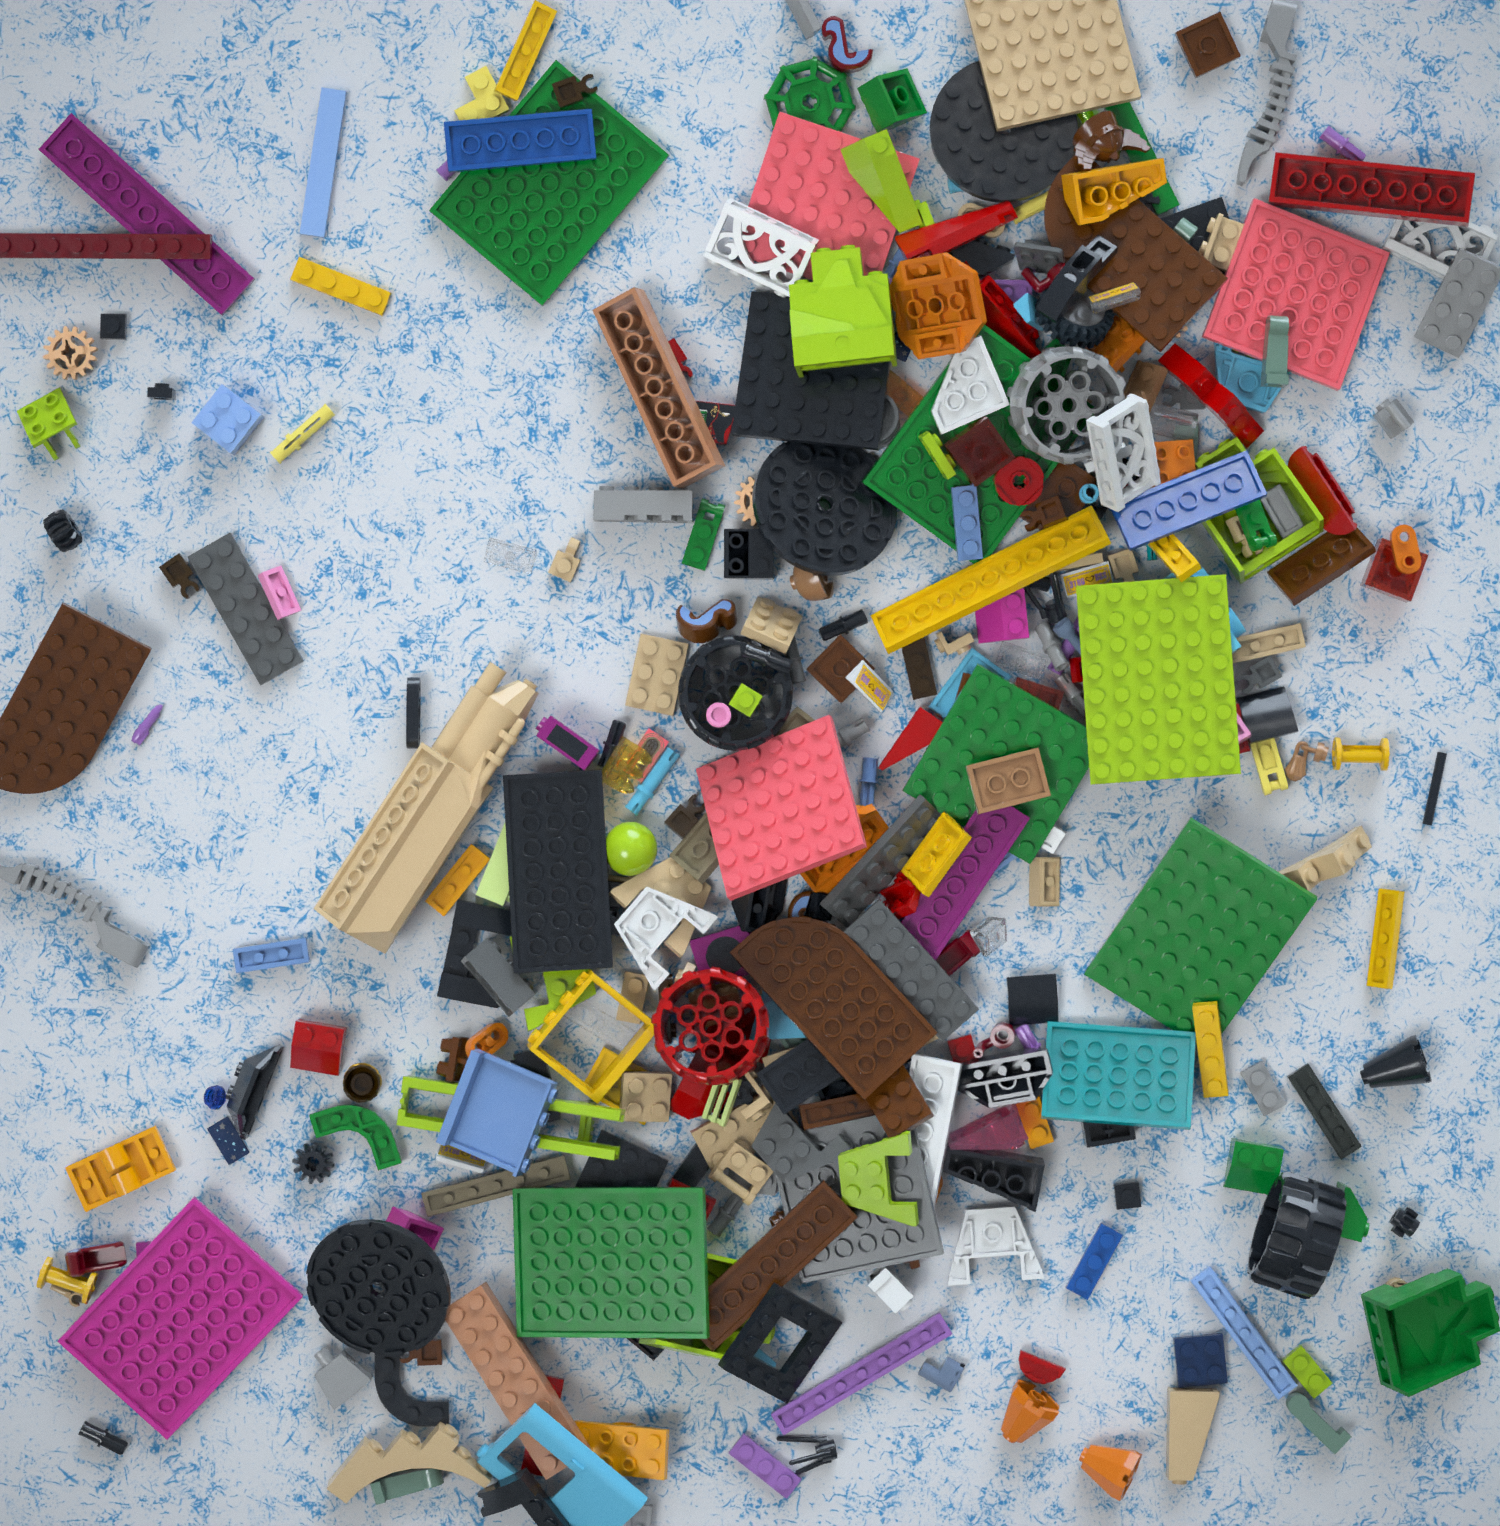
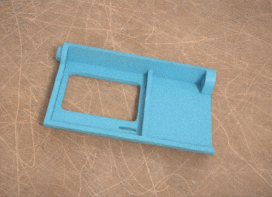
[476,1403,648,1526]

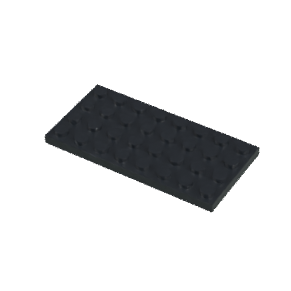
[503,770,613,973]

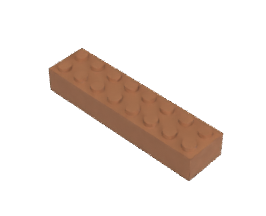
[592,287,725,489]
[446,1282,592,1480]

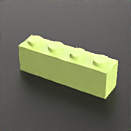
[476,823,510,906]

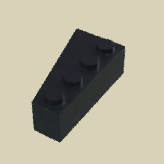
[942,1141,1045,1212]

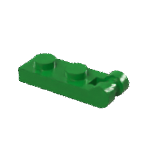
[681,498,726,571]
[1235,500,1277,552]

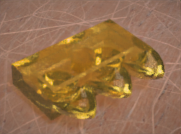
[602,736,652,794]

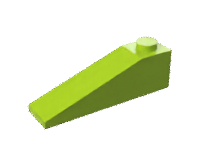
[840,129,923,233]

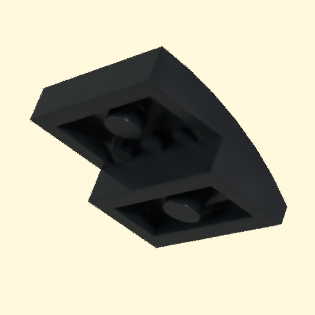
[1236,686,1299,744]
[1006,973,1059,1026]

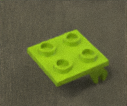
[17,387,81,461]

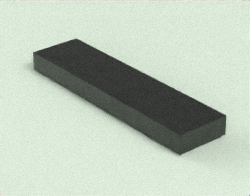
[1287,1063,1362,1160]

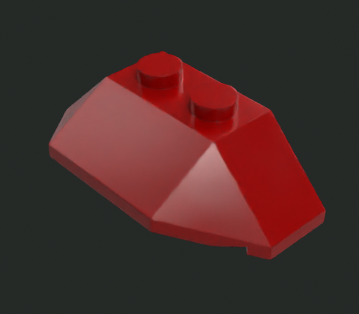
[670,1024,742,1120]

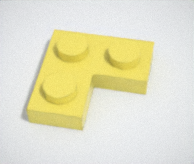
[454,66,510,120]

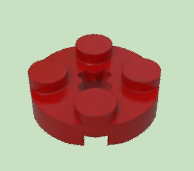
[993,456,1044,506]

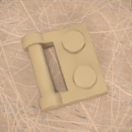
[709,1141,773,1206]

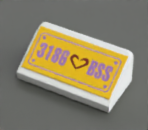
[1060,561,1114,599]
[845,660,893,713]
[435,1144,487,1173]

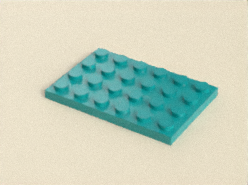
[1041,1021,1196,1130]

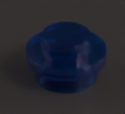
[204,1085,226,1110]

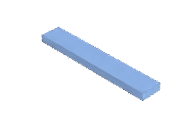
[300,87,347,238]
[1190,1266,1298,1400]

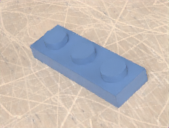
[950,484,983,561]
[232,937,310,973]

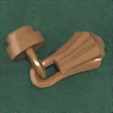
[1285,741,1329,782]

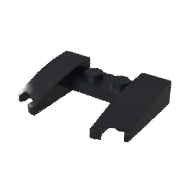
[437,899,512,1008]
[477,1467,570,1526]

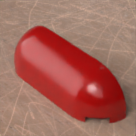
[1288,446,1357,535]

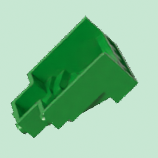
[1361,1268,1500,1397]

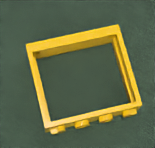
[527,969,654,1104]

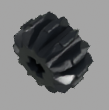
[43,509,82,552]
[292,1142,335,1184]

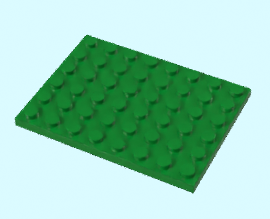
[429,60,669,307]
[862,325,1094,564]
[1084,817,1318,1045]
[512,1187,710,1339]

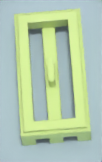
[701,1078,742,1127]

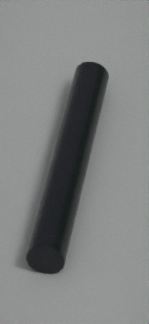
[1422,752,1447,826]

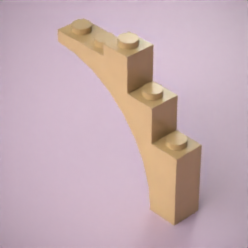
[1278,825,1372,891]
[327,1421,492,1503]

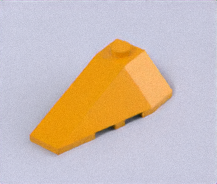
[1061,158,1167,225]

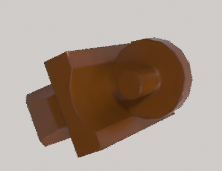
[436,1037,469,1082]

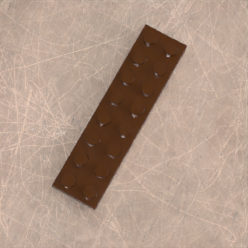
[701,1180,858,1352]

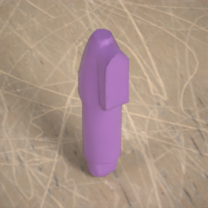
[131,704,163,746]

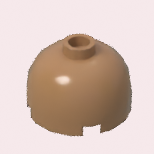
[790,566,833,601]

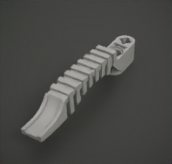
[1236,0,1297,186]
[0,863,149,968]

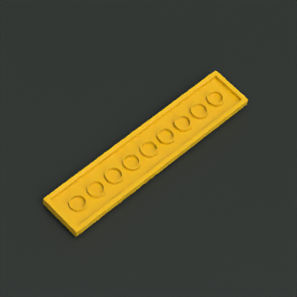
[870,505,1111,654]

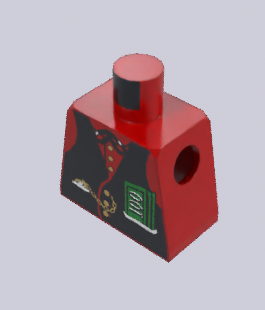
[696,401,735,446]

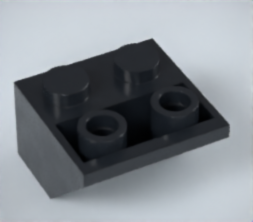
[724,529,773,580]
[1081,1122,1136,1148]

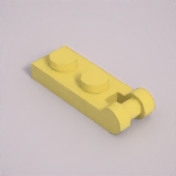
[1248,738,1288,796]

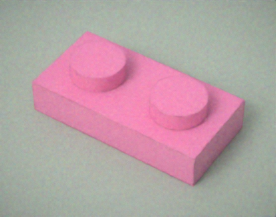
[257,566,301,620]

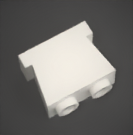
[866,1266,913,1314]

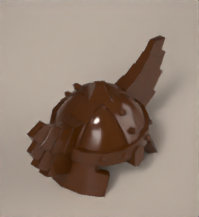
[1072,111,1151,171]

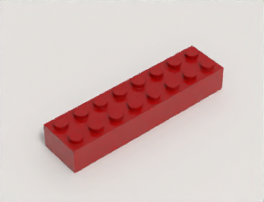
[1269,152,1475,227]

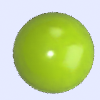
[606,822,658,876]

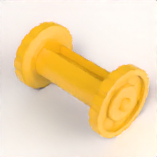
[1332,737,1390,771]
[36,1256,98,1304]

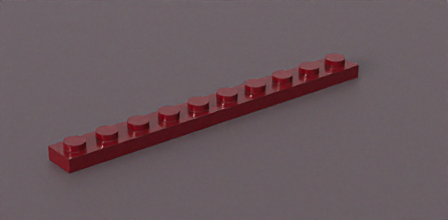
[0,233,212,260]

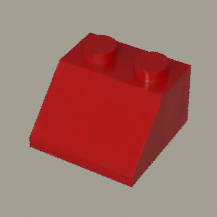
[290,1019,347,1076]

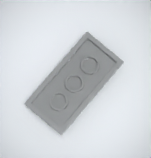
[1414,248,1500,358]

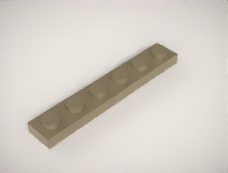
[421,1154,571,1217]

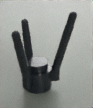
[1023,572,1067,624]
[776,1436,838,1475]

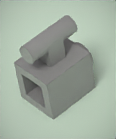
[1373,399,1414,439]

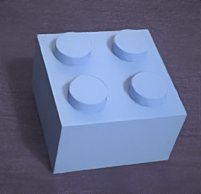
[192,384,264,456]

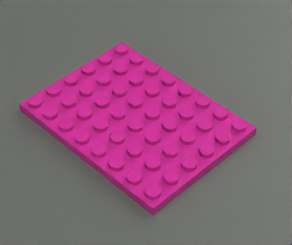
[57,1196,303,1440]

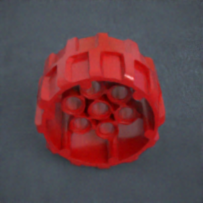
[651,967,770,1086]

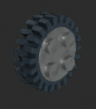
[1035,288,1115,349]

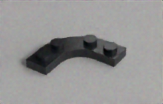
[375,1353,449,1427]

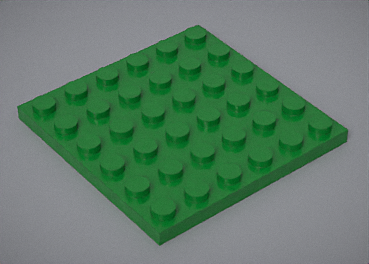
[902,663,1089,864]

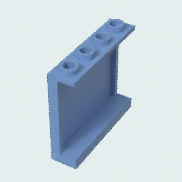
[436,1049,558,1177]

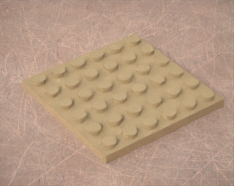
[964,0,1141,131]

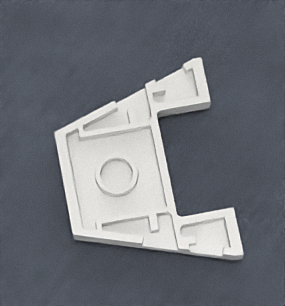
[614,886,718,990]
[948,1205,1044,1286]

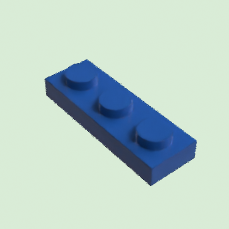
[1065,1223,1123,1300]

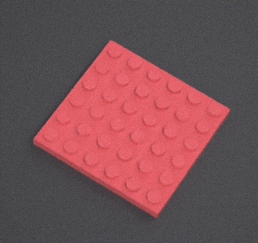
[738,111,920,280]
[1202,198,1390,391]
[696,715,867,901]

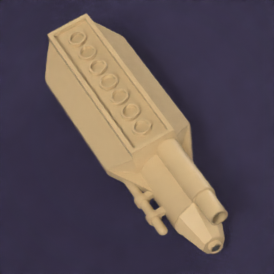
[314,662,539,954]

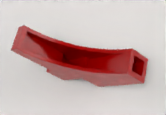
[1158,343,1264,448]

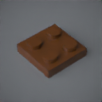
[1175,12,1241,79]
[806,634,875,704]

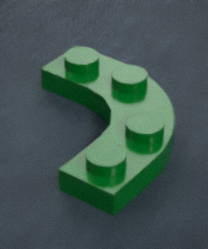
[309,1104,402,1171]

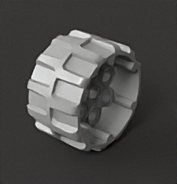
[1006,346,1130,465]

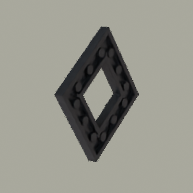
[718,1282,843,1403]

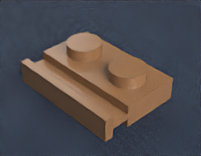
[1124,360,1169,413]

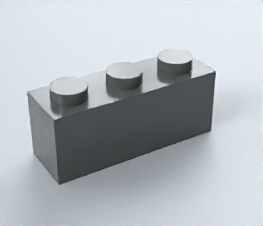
[461,938,535,1017]

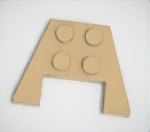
[609,857,712,958]

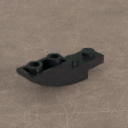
[1036,235,1118,324]

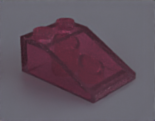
[947,1104,1029,1150]

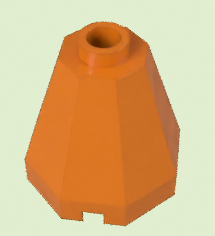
[1001,1379,1060,1443]
[1079,1444,1142,1501]

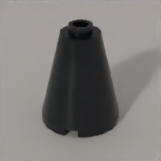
[1360,1035,1432,1088]

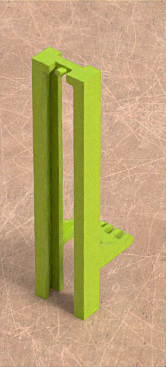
[396,1075,626,1160]

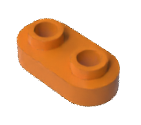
[1390,524,1421,574]
[465,1023,508,1057]

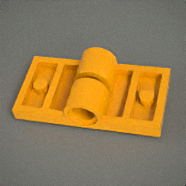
[65,1125,176,1212]
[571,1420,669,1480]

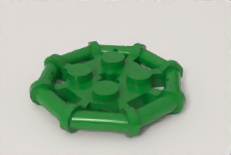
[763,56,856,132]

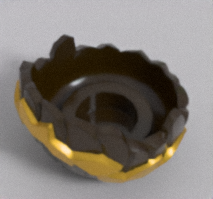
[343,1063,382,1103]

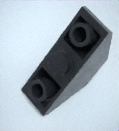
[949,238,1015,278]

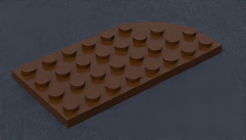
[1044,155,1228,352]
[0,602,152,794]
[730,917,938,1100]

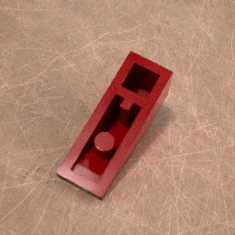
[878,707,942,771]

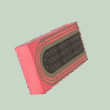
[621,728,669,783]

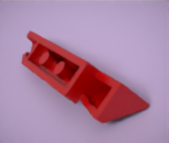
[895,201,1018,260]
[963,261,1041,360]

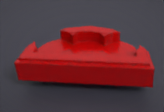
[1018,1349,1066,1384]

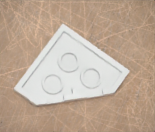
[931,336,1010,434]

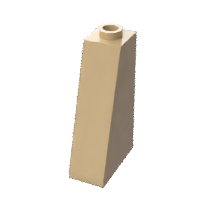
[1166,1387,1219,1485]

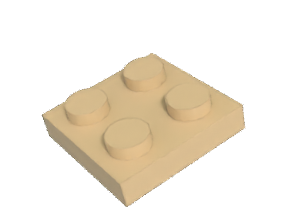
[619,1071,672,1122]

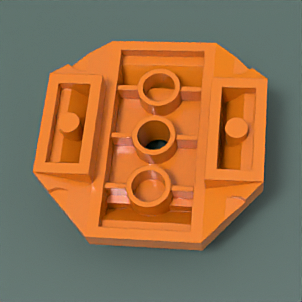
[890,252,987,359]
[800,804,889,893]

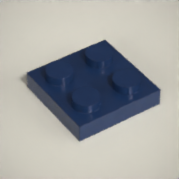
[1173,1333,1228,1388]

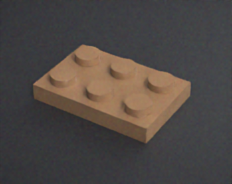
[965,748,1051,815]

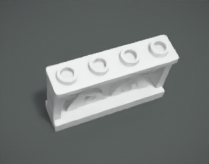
[703,198,819,298]
[1381,218,1499,280]
[1086,394,1161,512]

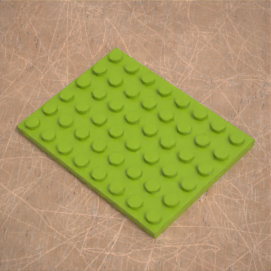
[1076,574,1241,785]

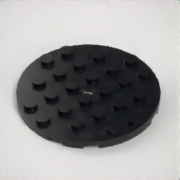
[929,61,1078,203]
[752,442,897,576]
[306,1219,451,1357]

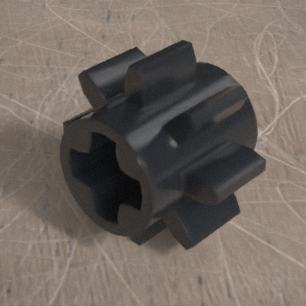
[1389,1207,1420,1237]

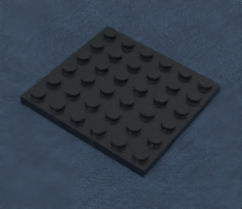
[731,291,896,451]

